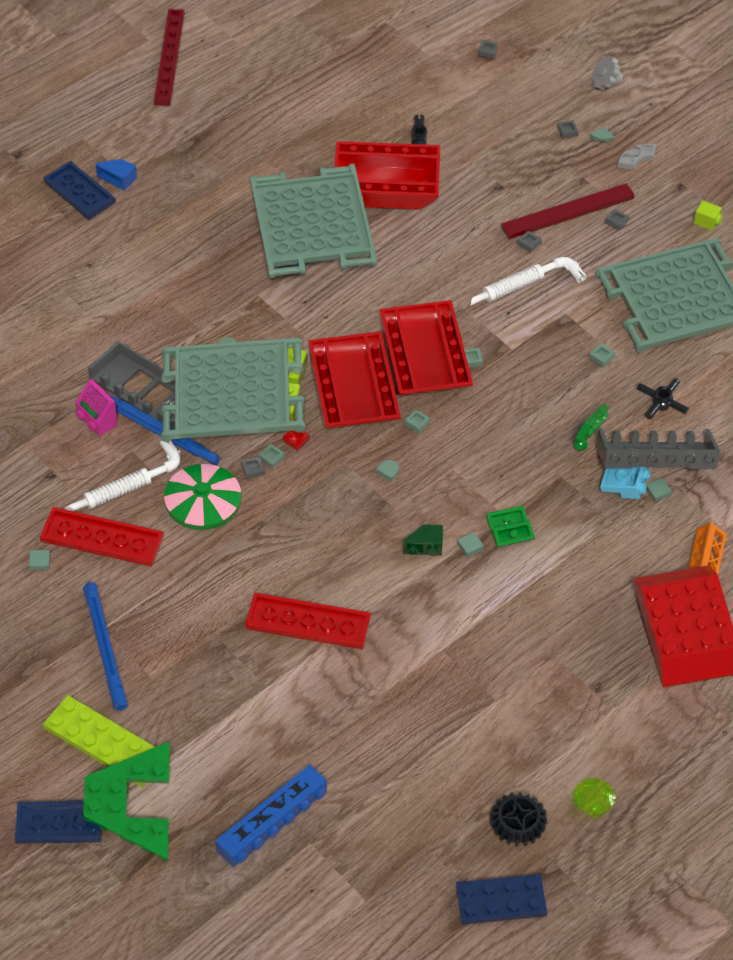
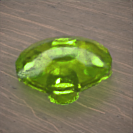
[574,778,615,818]

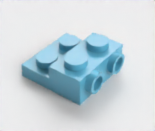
[600,467,651,499]

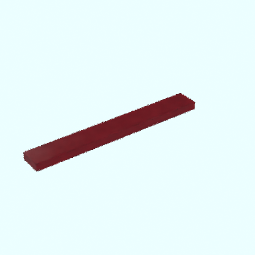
[154,9,185,106]
[501,183,635,239]

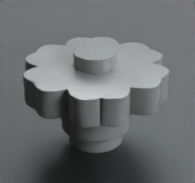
[592,56,623,90]

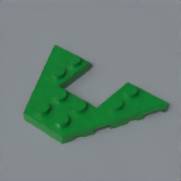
[83,742,170,862]

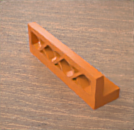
[688,522,727,574]

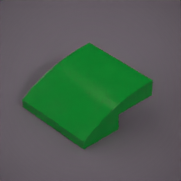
[486,506,535,548]

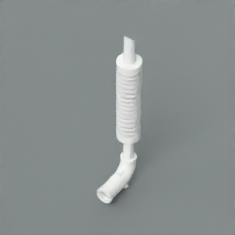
[470,257,587,306]
[64,440,181,511]

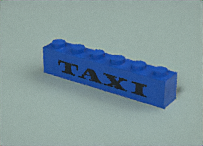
[215,765,327,867]

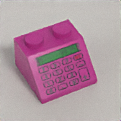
[75,379,117,436]

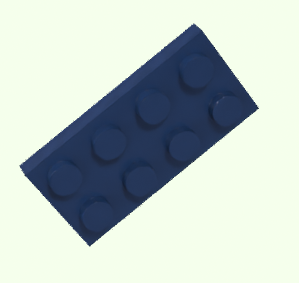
[43,161,116,220]
[15,801,102,844]
[456,874,548,925]

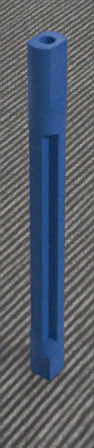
[107,393,221,466]
[83,582,128,711]

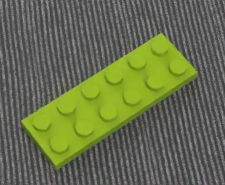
[43,695,154,788]

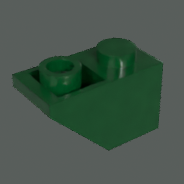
[403,524,443,556]

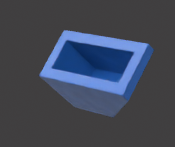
[95,159,137,191]

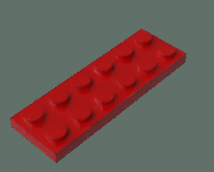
[40,507,164,567]
[245,592,371,650]

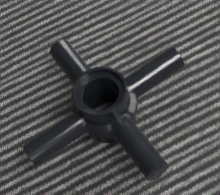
[637,378,689,419]

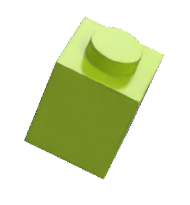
[694,201,723,231]

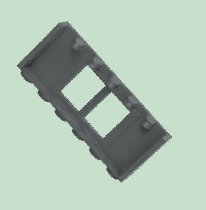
[88,341,175,429]
[596,428,720,469]

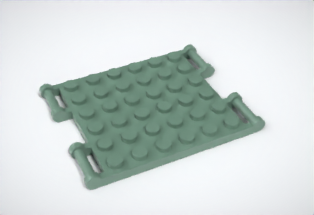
[250,164,377,278]
[595,238,733,353]
[161,338,305,442]

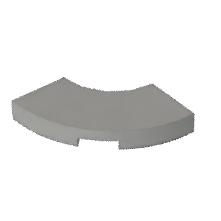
[617,144,656,170]

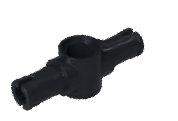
[411,114,427,145]

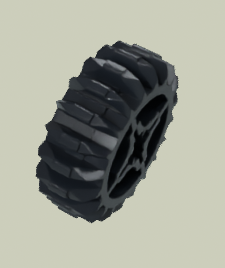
[490,791,547,847]

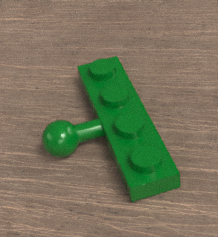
[573,403,610,451]

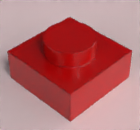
[283,430,310,451]

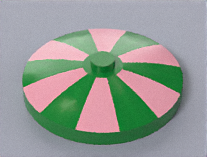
[164,464,241,530]

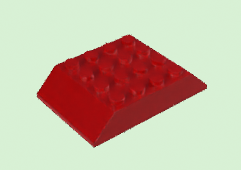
[335,141,440,210]
[380,300,473,396]
[308,331,401,428]
[632,565,733,688]

